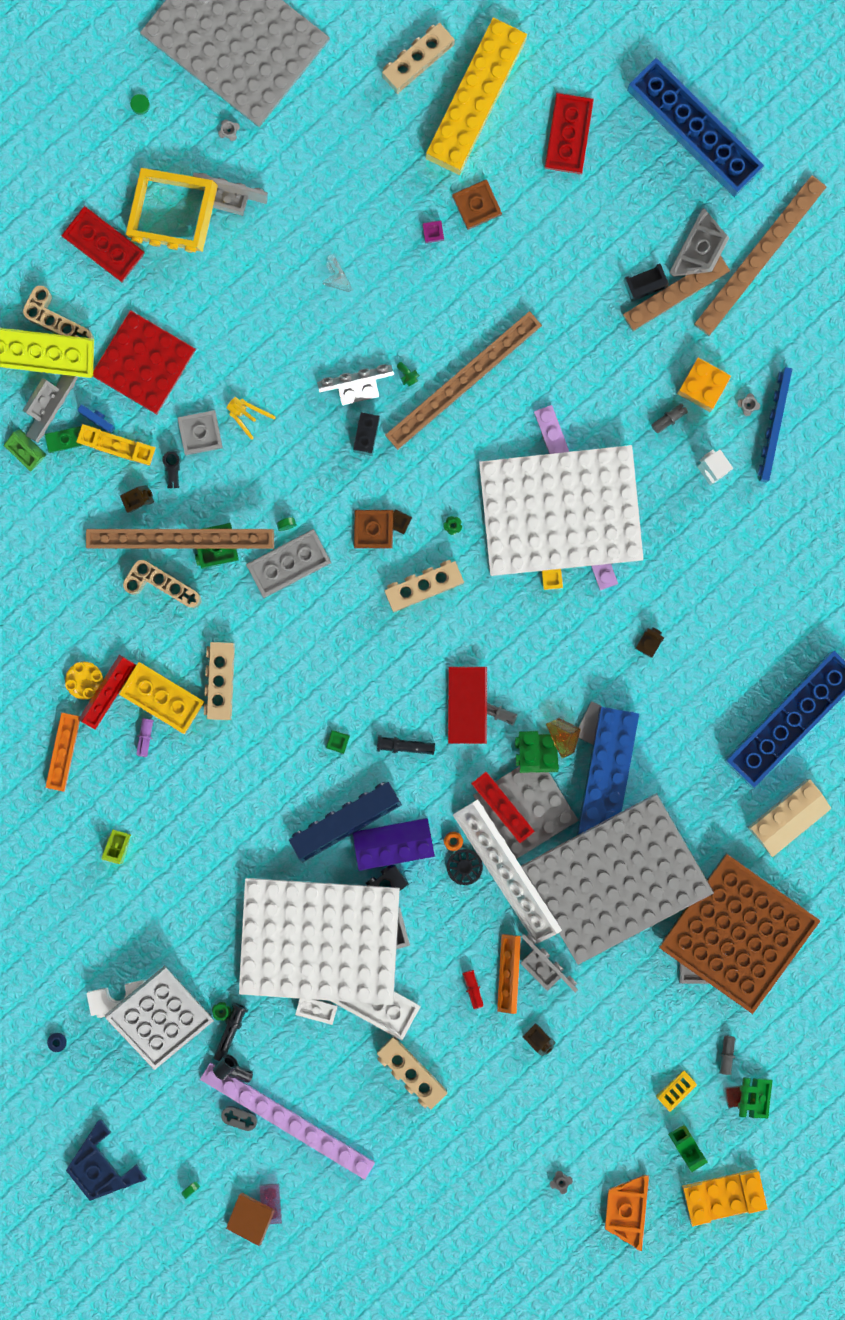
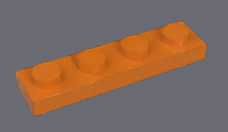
[45,712,80,792]
[497,934,521,1014]

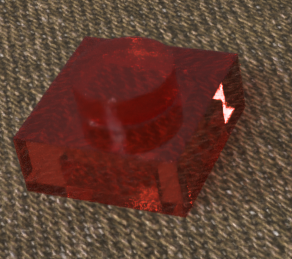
[725,1086,741,1108]

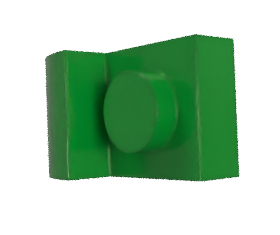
[668,1124,708,1173]

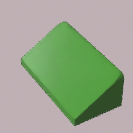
[3,429,46,472]

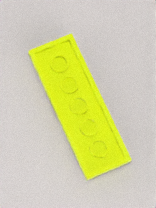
[0,328,94,378]

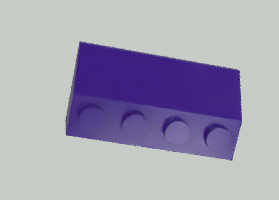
[353,818,435,871]

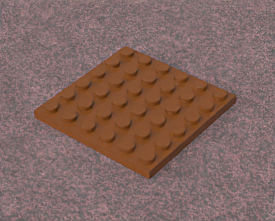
[658,853,820,1014]

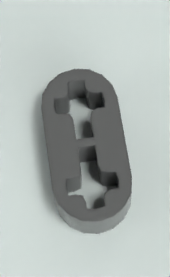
[221,1106,257,1131]

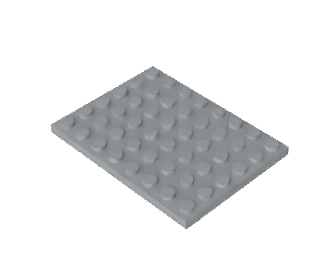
[140,0,330,128]
[521,793,714,965]

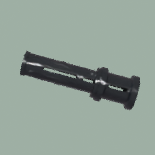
[376,735,435,755]
[213,1003,249,1061]

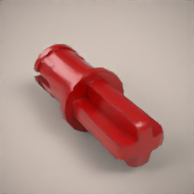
[462,970,483,1009]

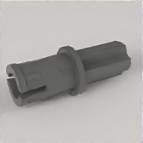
[651,403,688,433]
[487,703,518,726]
[719,1035,735,1075]

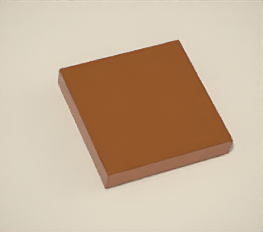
[452,179,502,230]
[354,510,394,549]
[226,1193,275,1246]

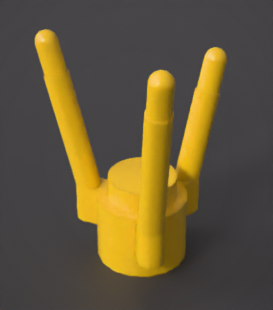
[226,397,276,440]

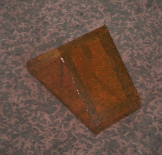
[546,718,581,759]

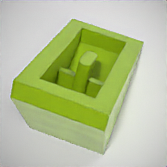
[101,829,131,864]

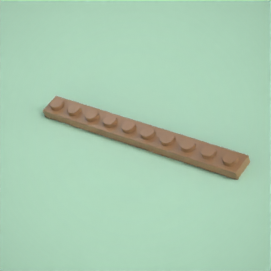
[694,175,827,336]
[385,311,542,450]
[86,529,274,549]

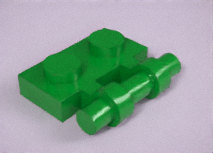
[738,1077,773,1118]

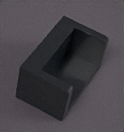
[623,263,669,302]

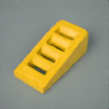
[656,1070,697,1112]

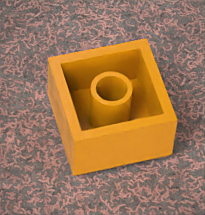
[677,357,731,412]

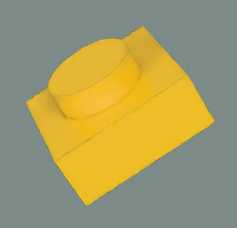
[542,569,563,590]

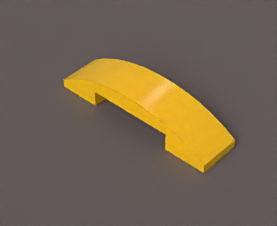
[77,424,156,466]

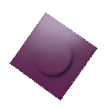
[423,221,444,244]

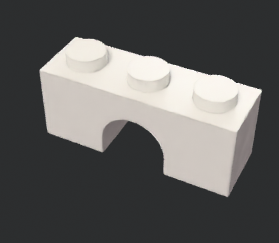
[698,449,733,486]
[87,979,146,1018]

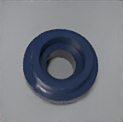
[47,1033,67,1052]

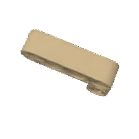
[23,286,94,339]
[123,560,201,608]

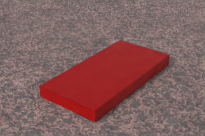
[545,93,594,175]
[61,206,145,283]
[448,667,487,744]

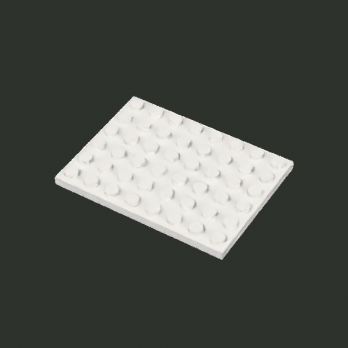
[479,445,644,576]
[239,878,400,1005]

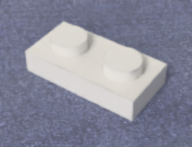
[295,999,338,1025]

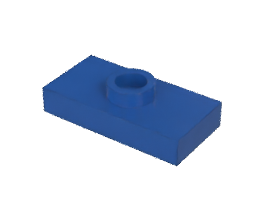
[78,404,115,434]

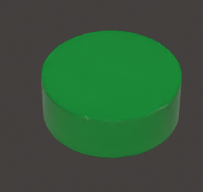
[130,94,150,115]
[276,517,297,531]
[181,1181,200,1199]

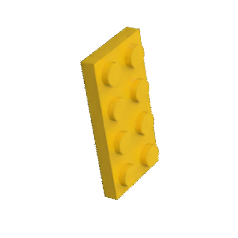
[119,662,205,734]

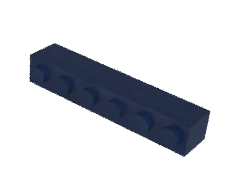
[289,782,402,863]

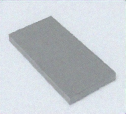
[246,529,331,598]

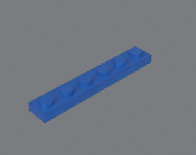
[757,367,793,483]

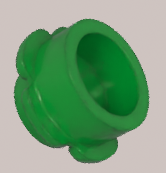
[443,516,462,535]
[212,1002,231,1021]

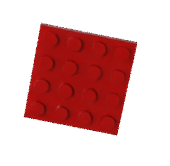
[93,310,196,415]

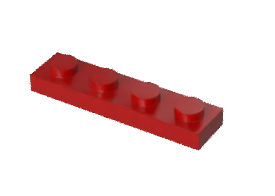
[78,655,136,730]
[471,772,535,843]

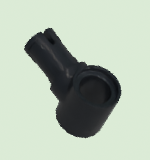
[162,450,181,488]
[213,1054,253,1083]

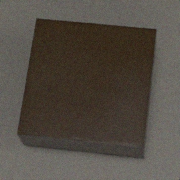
[393,509,412,535]

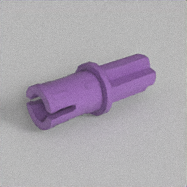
[136,718,154,757]

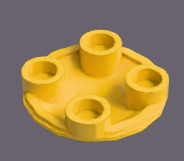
[65,661,103,700]

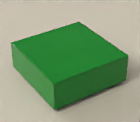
[326,730,350,754]

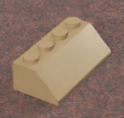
[748,779,831,857]

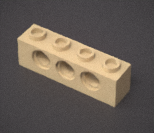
[382,23,455,94]
[384,560,464,613]
[204,642,235,720]
[377,1036,448,1109]

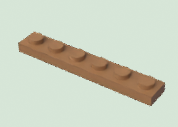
[623,255,730,332]

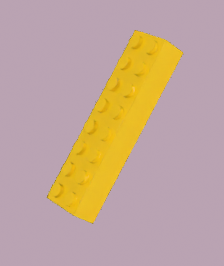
[426,18,527,175]

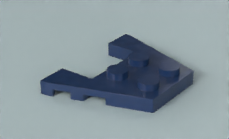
[66,1119,147,1201]

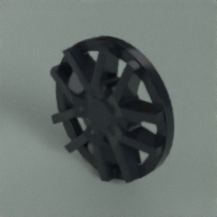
[447,849,483,885]

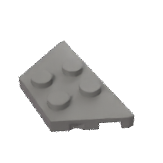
[669,208,729,276]

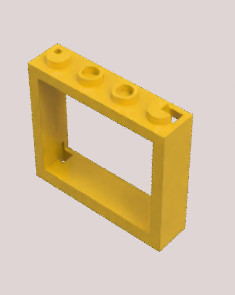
[126,168,218,253]

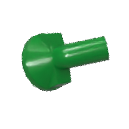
[397,362,420,387]

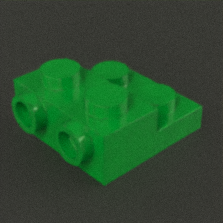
[195,523,239,569]
[515,731,559,773]

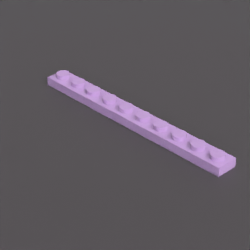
[534,405,618,591]
[200,1062,375,1180]

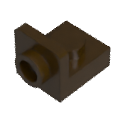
[120,485,154,513]
[635,627,664,658]
[522,1023,556,1056]

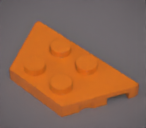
[605,1175,649,1251]

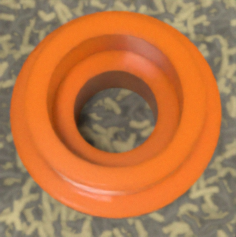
[444,832,463,851]

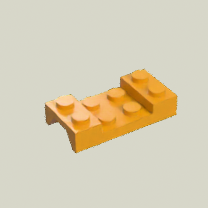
[682,1169,768,1227]

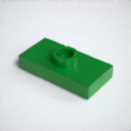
[45,426,85,453]

